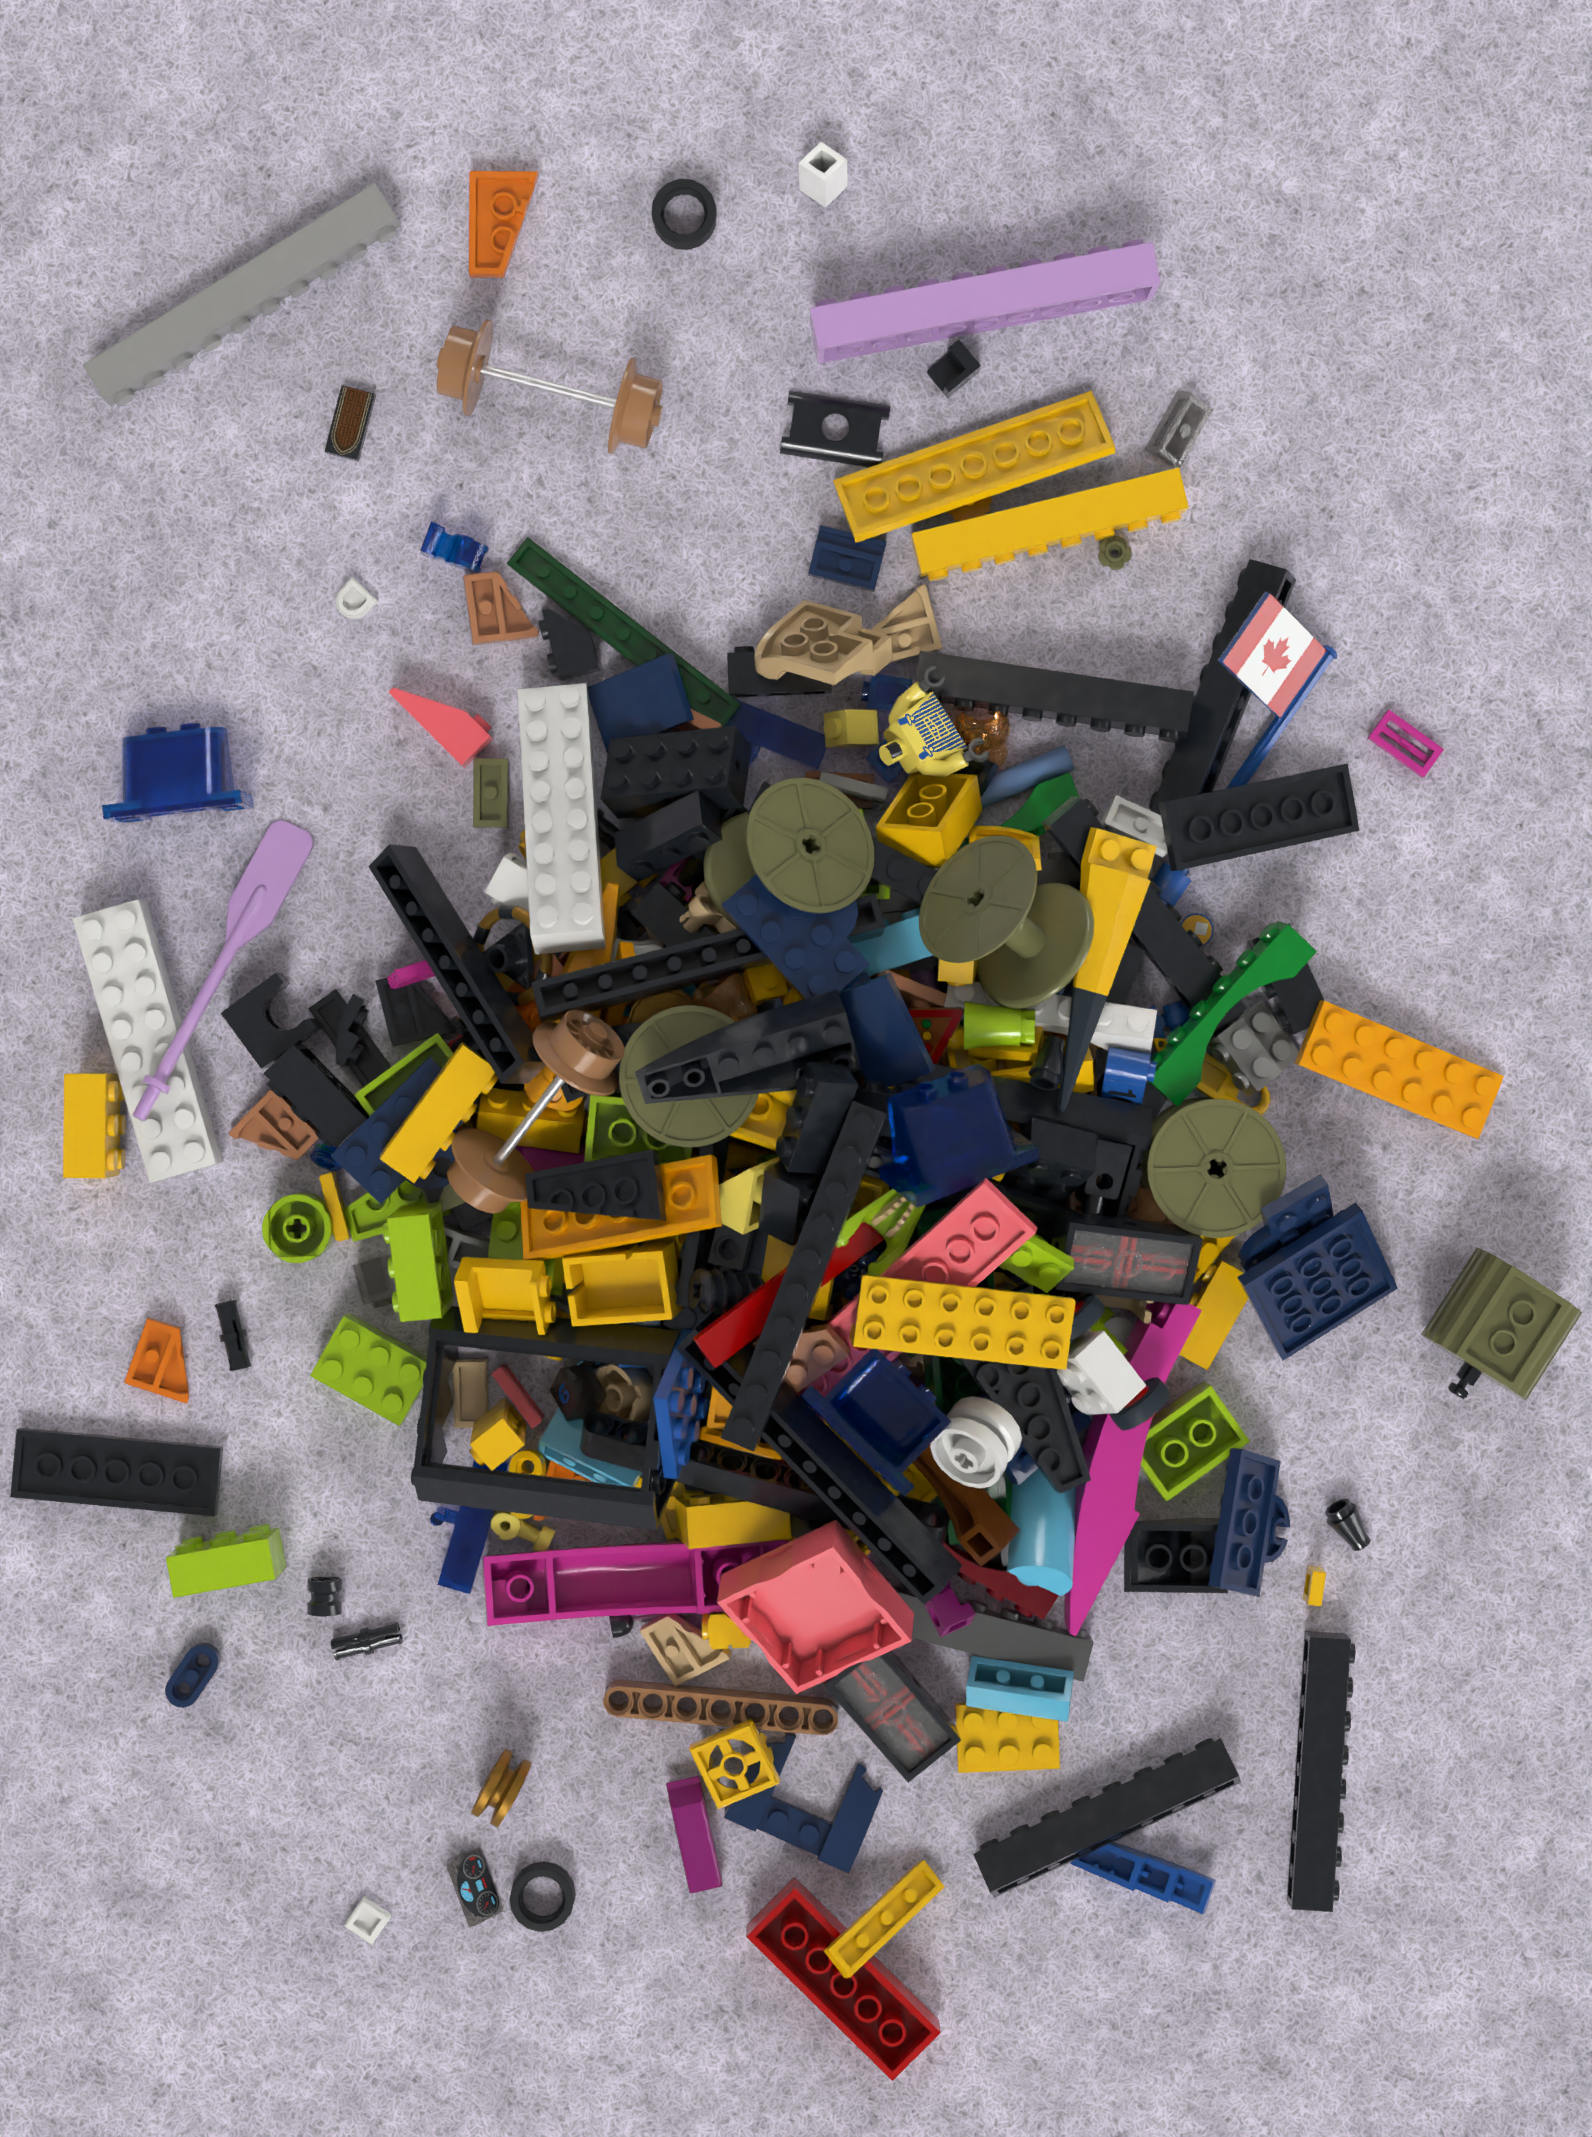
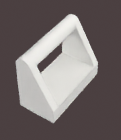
[1100,795,1167,858]

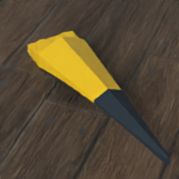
[1057,827,1157,1112]

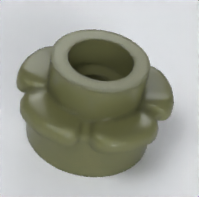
[1098,536,1132,570]

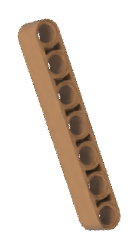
[603,1679,838,1735]

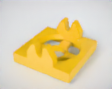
[689,1719,781,1809]

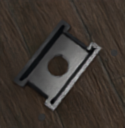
[780,390,891,467]

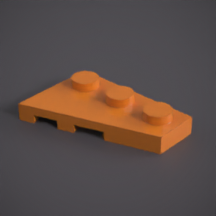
[469,171,539,278]

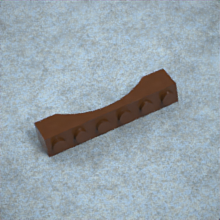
[841,1372,1020,1566]

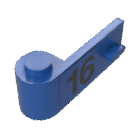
[1100,1046,1157,1105]

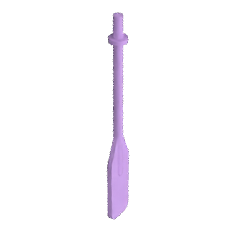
[132,820,313,1122]

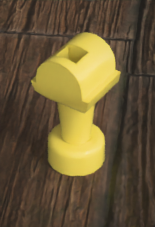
[491,1510,556,1551]

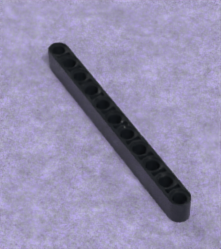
[580,1412,950,1545]

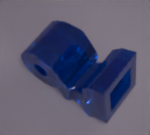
[420,521,490,574]

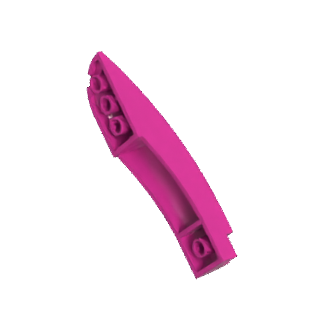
[1064,1301,1202,1636]
[482,1539,790,1626]

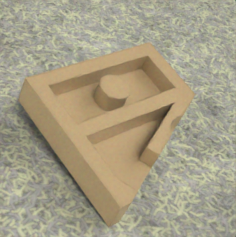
[871,584,942,664]
[640,1613,732,1687]

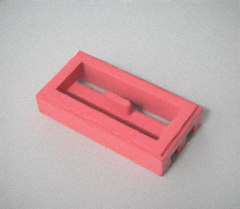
[491,1363,544,1429]

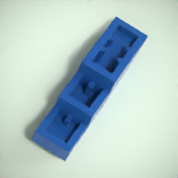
[1070,1842,1216,1914]

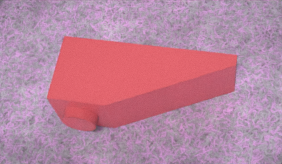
[389,687,493,768]

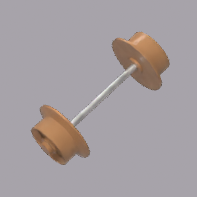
[437,319,663,454]
[447,1009,625,1213]

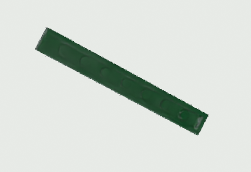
[506,537,742,727]

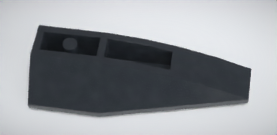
[635,990,861,1104]

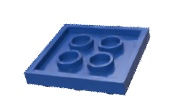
[653,1329,709,1479]

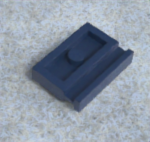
[808,525,887,592]

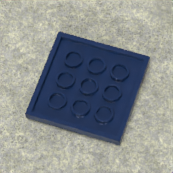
[1237,1202,1398,1361]

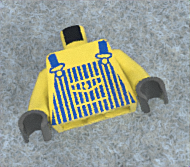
[879,666,990,778]

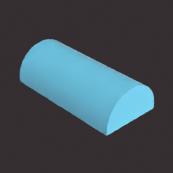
[1007,1468,1076,1596]

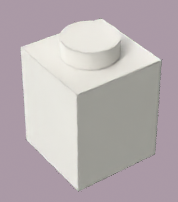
[798,142,848,208]

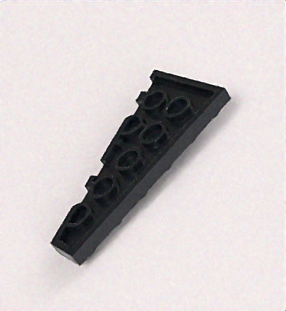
[958,1284,1091,1494]

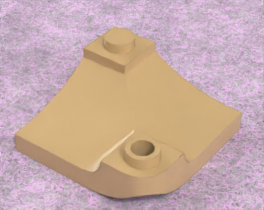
[754,600,893,685]

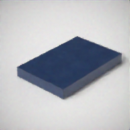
[587,654,694,753]
[839,973,935,1088]

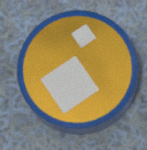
[1180,913,1214,947]

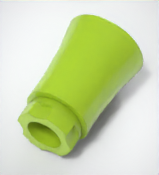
[964,1001,1035,1050]

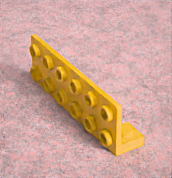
[849,1275,1075,1370]

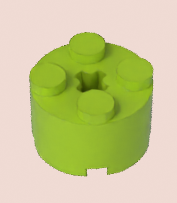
[262,1192,335,1263]

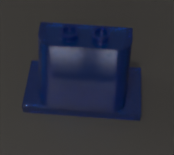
[102,723,254,824]
[879,1063,1039,1208]
[799,1349,952,1497]

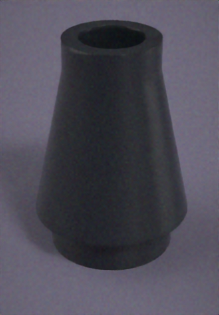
[1029,1036,1065,1091]
[1325,1499,1371,1551]

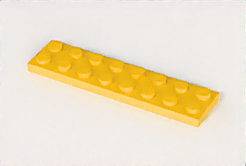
[833,390,1115,543]

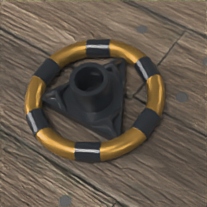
[473,906,553,1006]

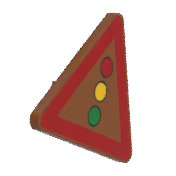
[908,1007,964,1064]

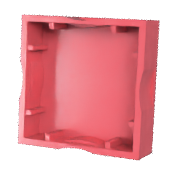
[717,1520,914,1694]

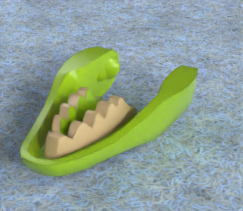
[837,1177,931,1276]

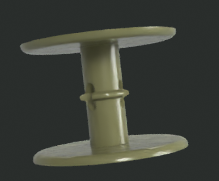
[704,778,874,929]
[919,835,1094,1008]
[619,1005,759,1147]
[1138,1097,1286,1238]

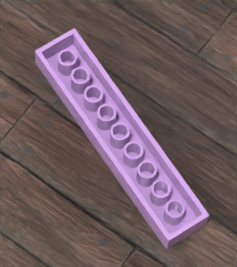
[810,239,1160,364]

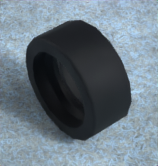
[651,179,717,250]
[509,1861,576,1932]

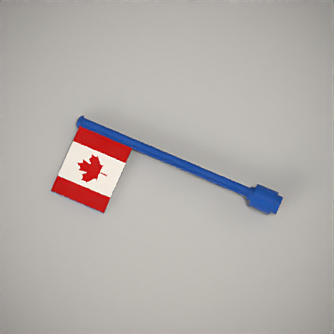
[1152,592,1337,907]

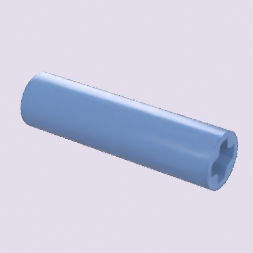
[981,745,1074,808]

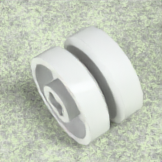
[930,1396,1022,1488]

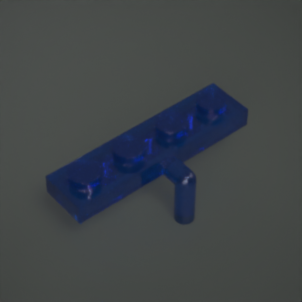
[725,698,827,770]
[430,1459,510,1594]

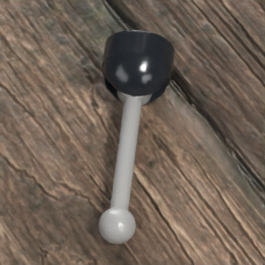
[609,1613,691,1638]

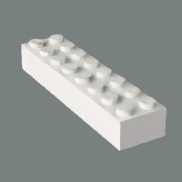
[518,683,606,954]
[72,899,223,1183]

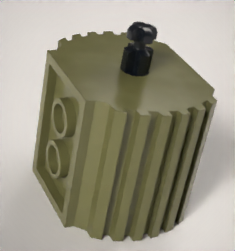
[1421,1247,1582,1400]

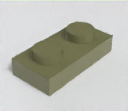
[473,758,509,828]

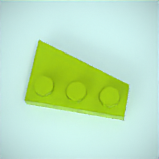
[344,1180,452,1242]

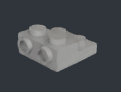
[1209,1000,1299,1096]

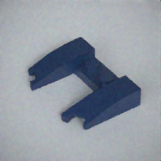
[724,1733,883,1874]

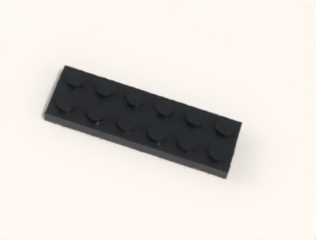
[1159,764,1360,871]
[10,1428,223,1516]

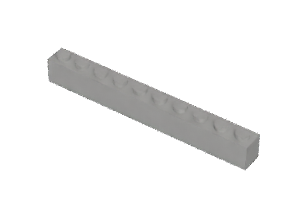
[83,183,401,406]

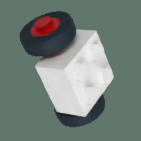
[1057,1294,1170,1431]

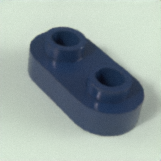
[165,1643,221,1708]

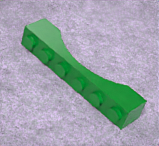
[957,772,1079,851]
[1147,921,1317,1107]

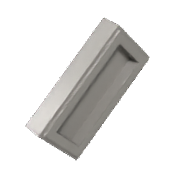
[819,771,889,804]

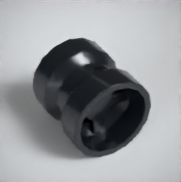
[307,1577,342,1617]

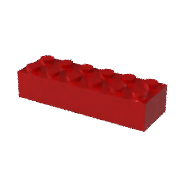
[746,1877,941,2081]

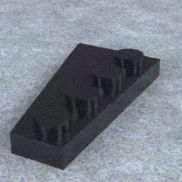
[525,1149,666,1221]

